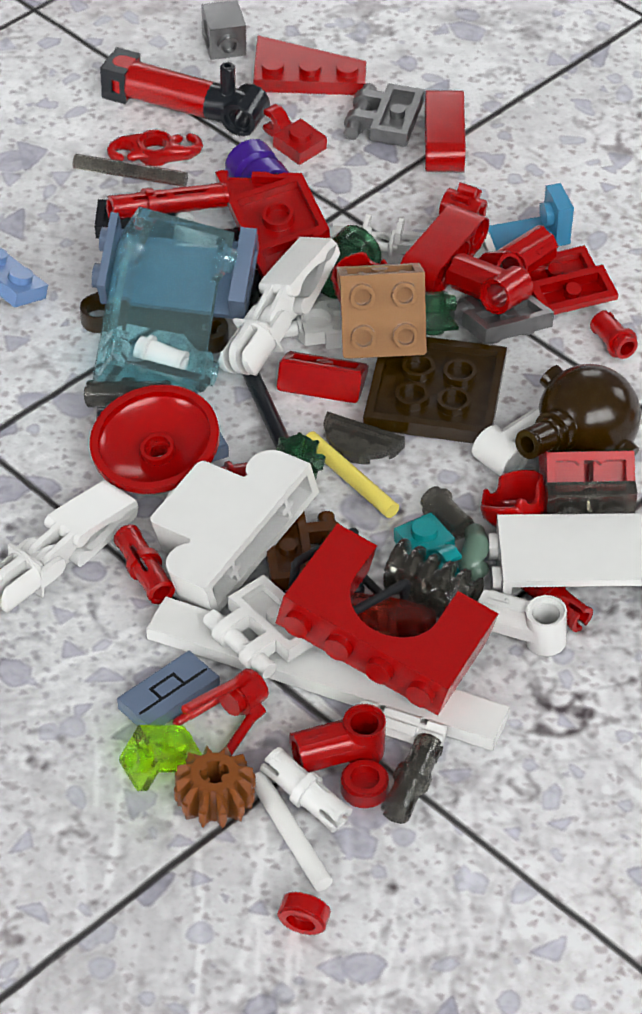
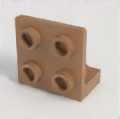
[337,263,427,359]

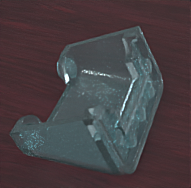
[93,207,237,393]

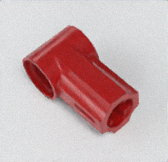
[478,225,559,274]
[446,253,534,315]
[289,704,386,772]

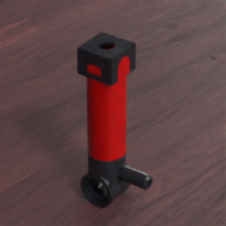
[100,47,270,137]

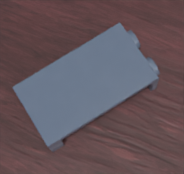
[92,212,259,319]

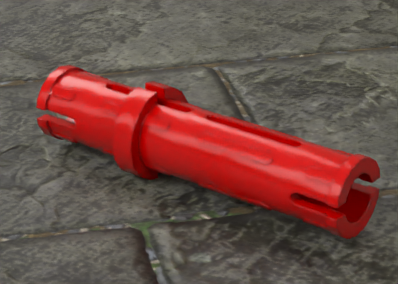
[106,182,229,220]

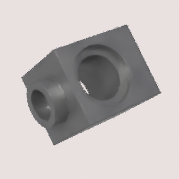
[201,0,246,60]

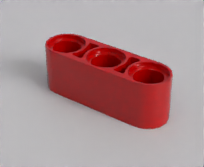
[425,90,465,173]
[400,204,490,297]

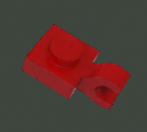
[263,104,327,165]

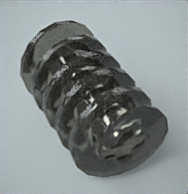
[383,538,484,618]

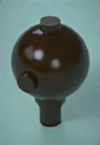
[515,364,641,459]

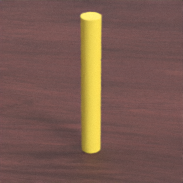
[303,431,399,518]

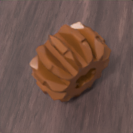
[174,745,256,829]

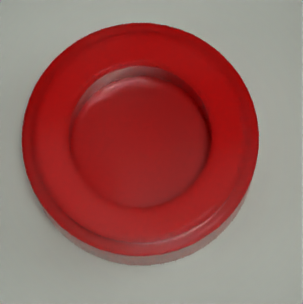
[340,760,389,808]
[277,892,331,935]

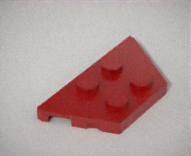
[215,170,330,279]

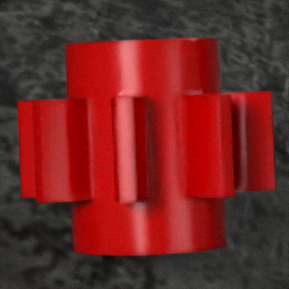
[439,182,487,216]

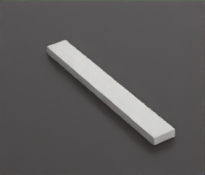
[146,597,510,751]

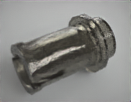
[420,486,474,541]

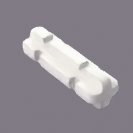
[359,699,447,752]

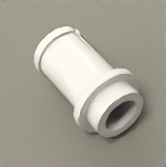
[133,335,190,377]

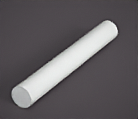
[254,771,333,891]

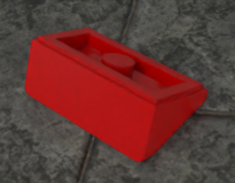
[277,351,369,403]

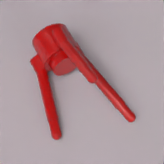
[172,668,269,756]

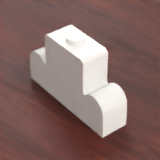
[150,449,319,612]

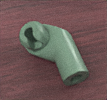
[458,523,489,582]

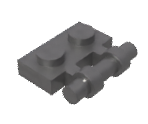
[344,83,425,146]
[446,295,554,344]

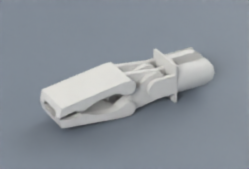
[218,237,340,376]
[0,480,139,613]

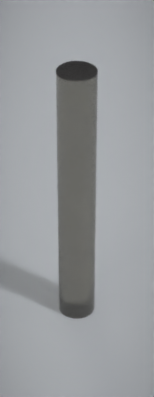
[73,153,188,187]

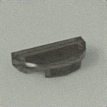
[323,411,405,465]

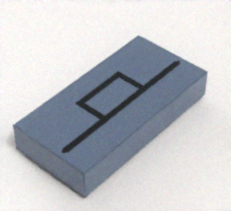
[117,650,220,736]

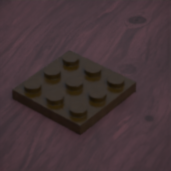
[363,337,507,444]

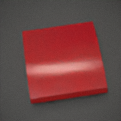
[529,245,619,315]

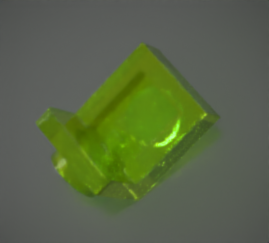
[119,725,203,791]

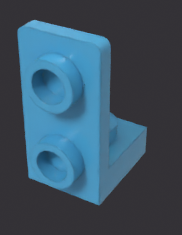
[488,183,574,251]

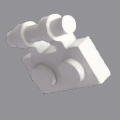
[203,575,314,679]

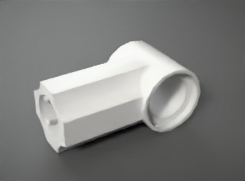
[472,409,540,476]
[478,589,567,657]

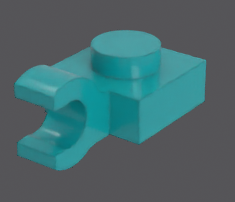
[394,512,462,582]

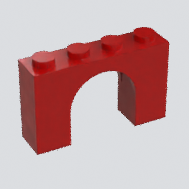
[276,523,499,716]

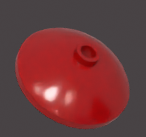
[90,385,220,494]

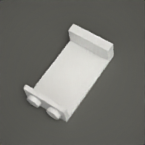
[487,513,642,595]

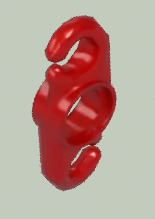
[107,130,203,166]

